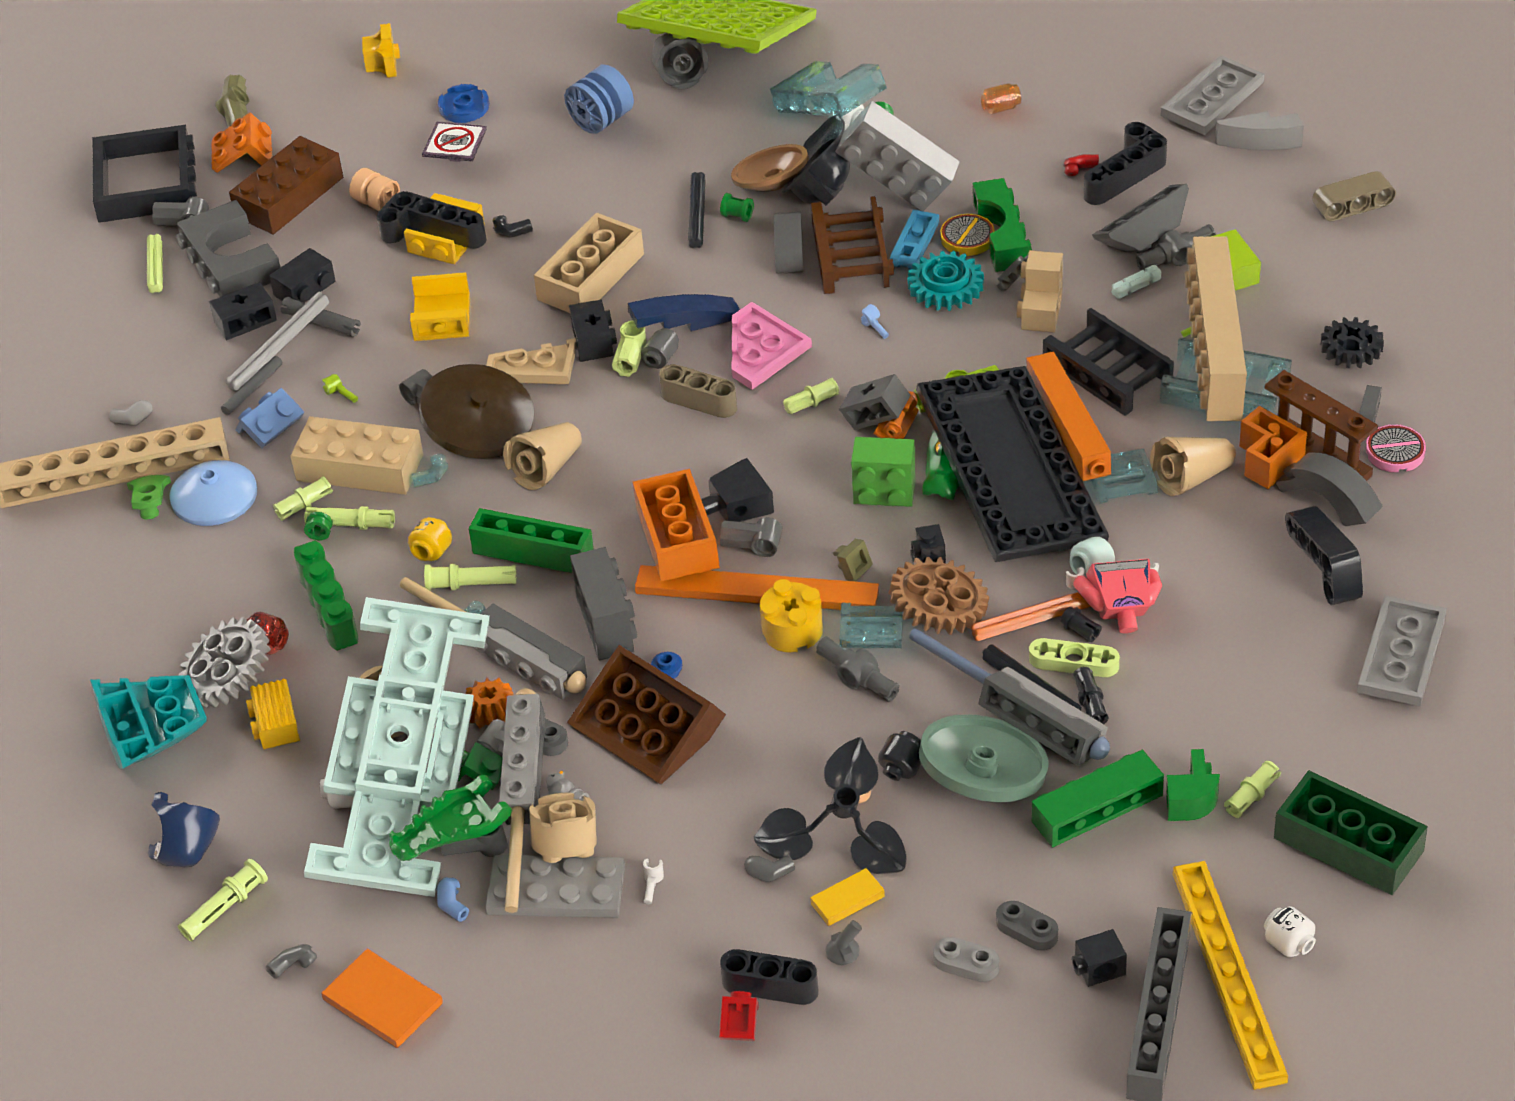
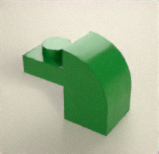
[1166,749,1220,821]

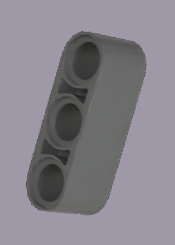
[774,212,803,273]

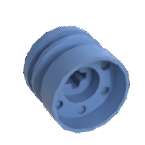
[564,64,634,134]

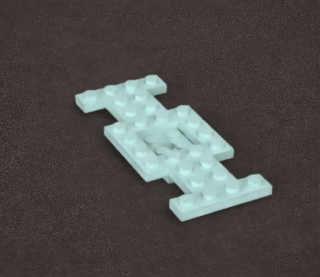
[304,597,490,897]

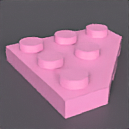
[731,302,812,390]

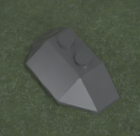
[1092,184,1189,253]

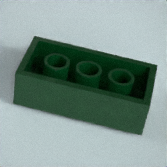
[1274,770,1428,896]

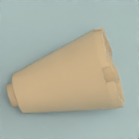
[503,422,582,490]
[1150,437,1236,496]

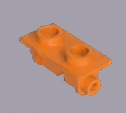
[873,391,919,439]

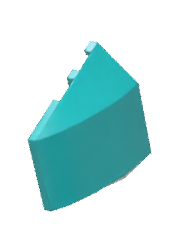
[90,675,207,769]

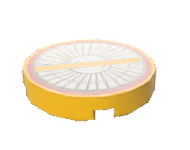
[940,213,995,256]

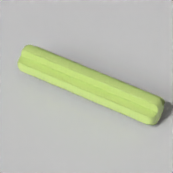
[147,233,163,293]

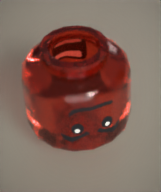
[246,611,289,655]

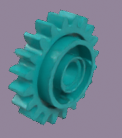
[907,251,984,311]

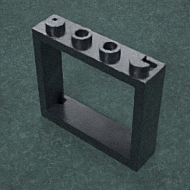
[92,124,197,223]

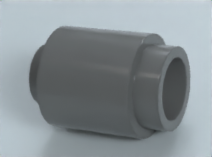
[641,328,679,369]

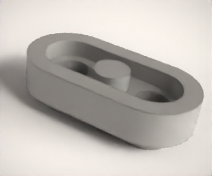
[933,937,999,982]

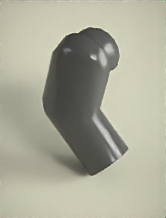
[744,855,795,882]
[266,944,317,979]

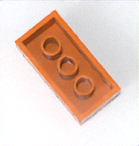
[632,469,720,581]

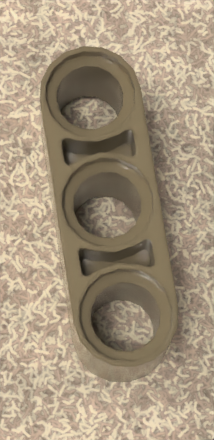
[1312,171,1396,221]
[659,364,737,418]

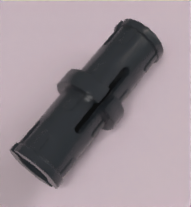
[1073,667,1109,725]

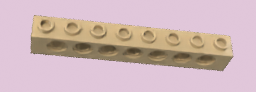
[0,417,230,509]

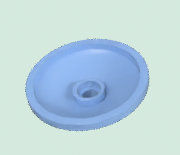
[170,460,257,526]

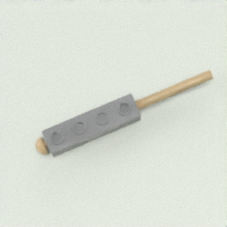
[400,577,587,700]
[499,688,545,913]

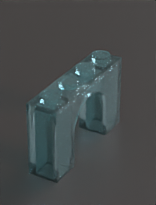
[770,61,887,117]

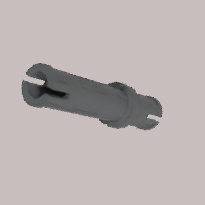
[281,297,361,337]

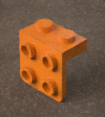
[211,112,272,173]

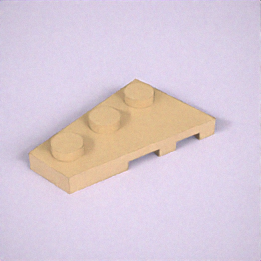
[486,338,577,384]

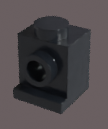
[910,524,946,564]

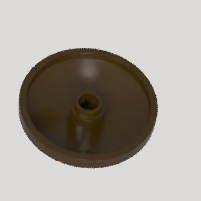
[419,364,534,459]

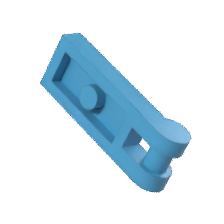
[890,210,939,270]

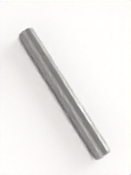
[225,292,329,392]

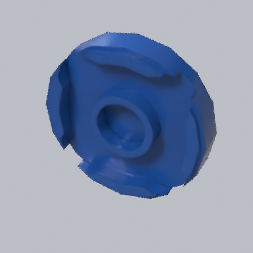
[438,84,490,123]

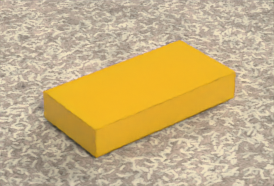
[810,868,885,926]

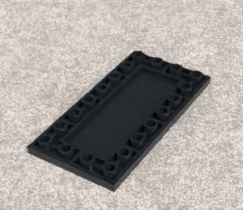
[916,366,1109,562]

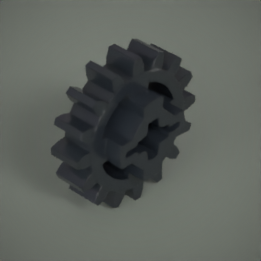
[1320,317,1384,368]

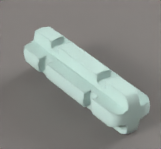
[1111,265,1162,299]

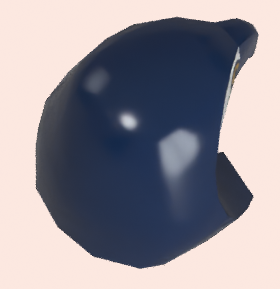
[148,792,220,868]

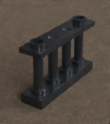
[1043,308,1174,416]

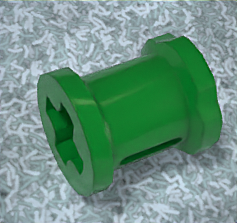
[720,193,754,222]

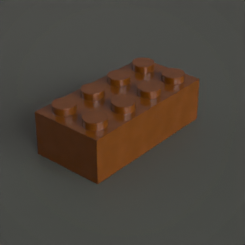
[229,136,344,235]

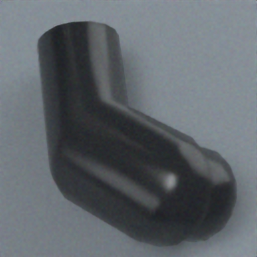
[492,215,533,237]

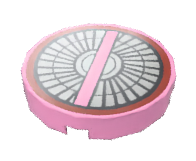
[1366,425,1426,472]

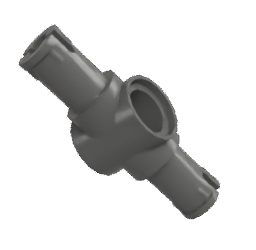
[1136,224,1216,272]
[816,636,900,702]

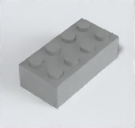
[835,101,960,211]

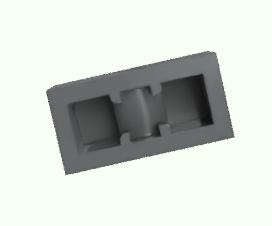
[839,374,911,430]

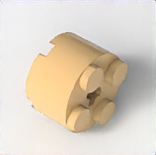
[529,793,597,863]

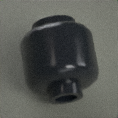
[878,731,921,781]

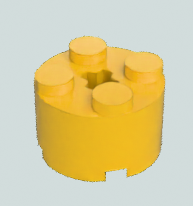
[760,579,823,653]

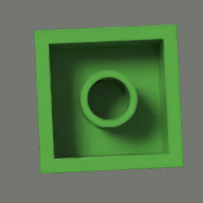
[851,437,916,507]

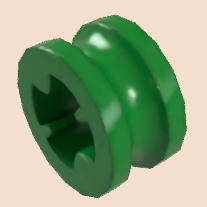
[304,512,333,541]

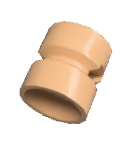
[349,167,400,211]

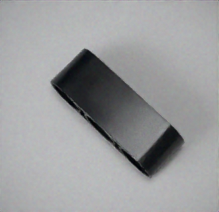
[720,949,819,1005]

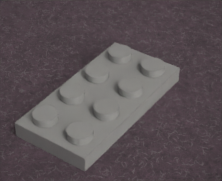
[1161,56,1265,135]
[1357,595,1447,706]
[486,855,625,918]

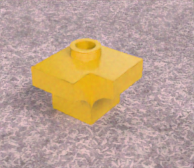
[362,23,400,78]

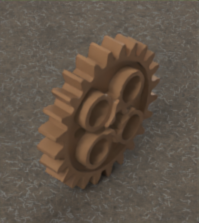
[889,557,989,635]

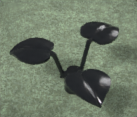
[754,737,906,874]

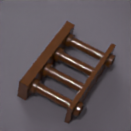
[811,196,894,294]
[1264,370,1378,481]

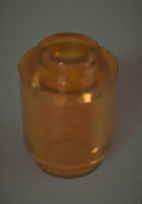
[981,83,1021,114]

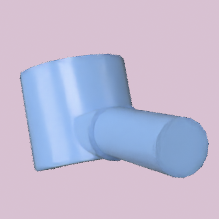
[861,304,889,339]

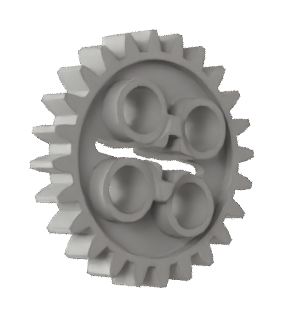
[178,617,271,708]

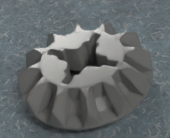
[996,255,1028,291]

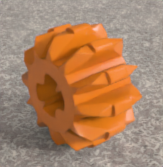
[465,677,514,729]

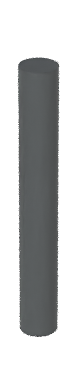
[221,356,283,415]

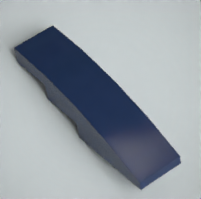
[628,294,740,332]

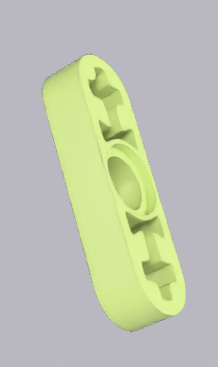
[1029,638,1120,677]

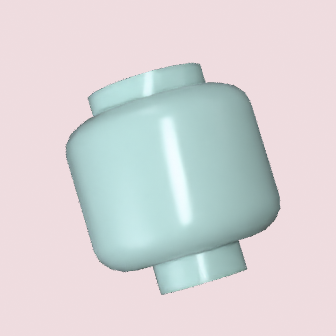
[1070,537,1115,578]

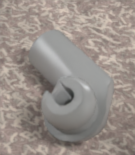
[110,400,153,425]

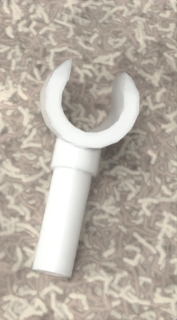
[643,858,664,905]

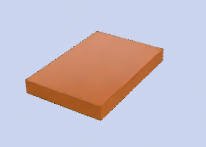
[321,949,443,1048]

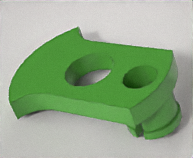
[127,475,171,520]

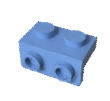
[236,388,305,448]

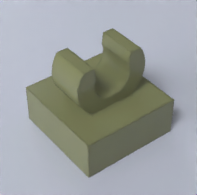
[833,538,873,582]

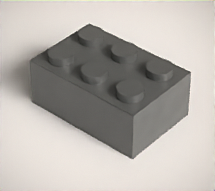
[570,547,637,661]

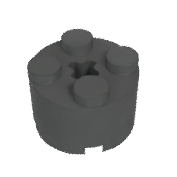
[652,33,708,89]

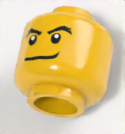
[408,517,452,561]

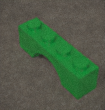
[972,178,1032,272]

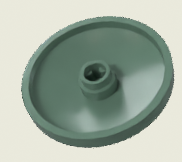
[919,714,1049,802]

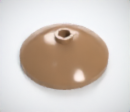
[731,144,809,191]

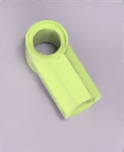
[612,320,647,377]

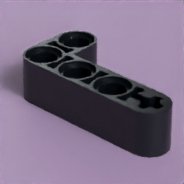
[1084,122,1167,205]
[377,191,487,249]
[1285,506,1363,605]

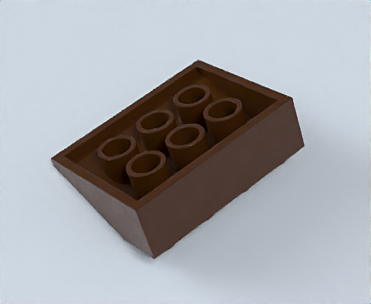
[567,645,726,784]

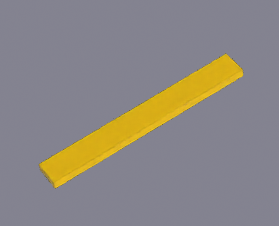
[1172,861,1288,1090]

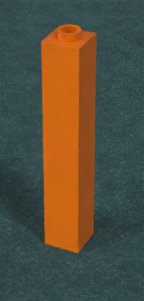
[1026,351,1111,481]

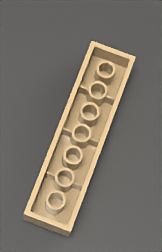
[1185,237,1247,421]

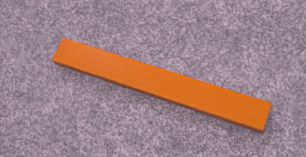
[635,565,880,613]

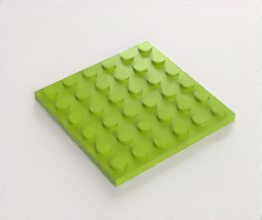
[617,0,817,53]

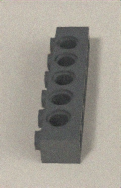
[1126,907,1192,1101]

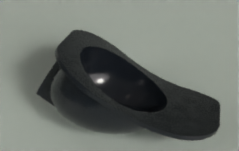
[782,115,850,206]

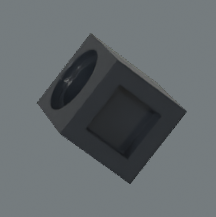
[1071,929,1127,987]

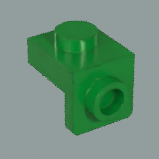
[458,742,503,790]

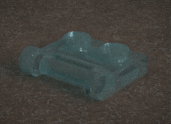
[1091,448,1158,504]
[839,603,903,648]

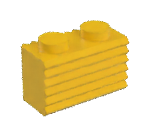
[246,678,300,749]

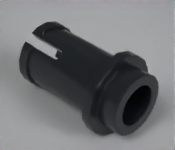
[1060,607,1102,642]

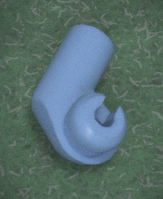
[437,877,469,922]

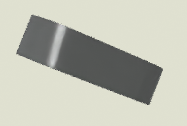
[1359,385,1382,423]

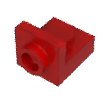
[719,991,759,1041]

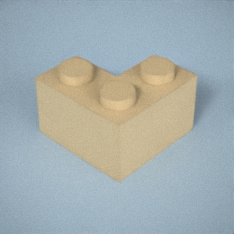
[1017,250,1063,333]

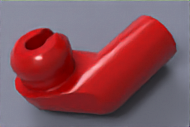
[1063,154,1099,176]

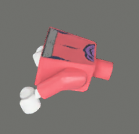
[1066,559,1162,634]

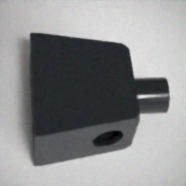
[701,458,774,522]

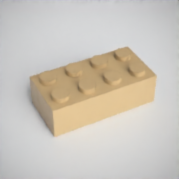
[534,212,644,313]
[291,416,423,495]

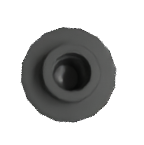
[826,920,862,965]

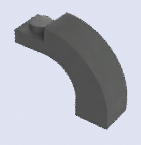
[1275,452,1383,526]

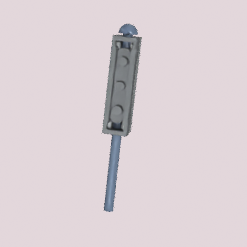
[909,628,1110,766]

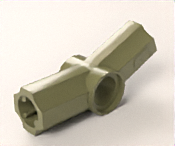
[215,74,250,127]

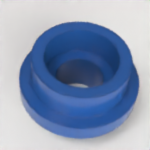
[651,652,683,679]

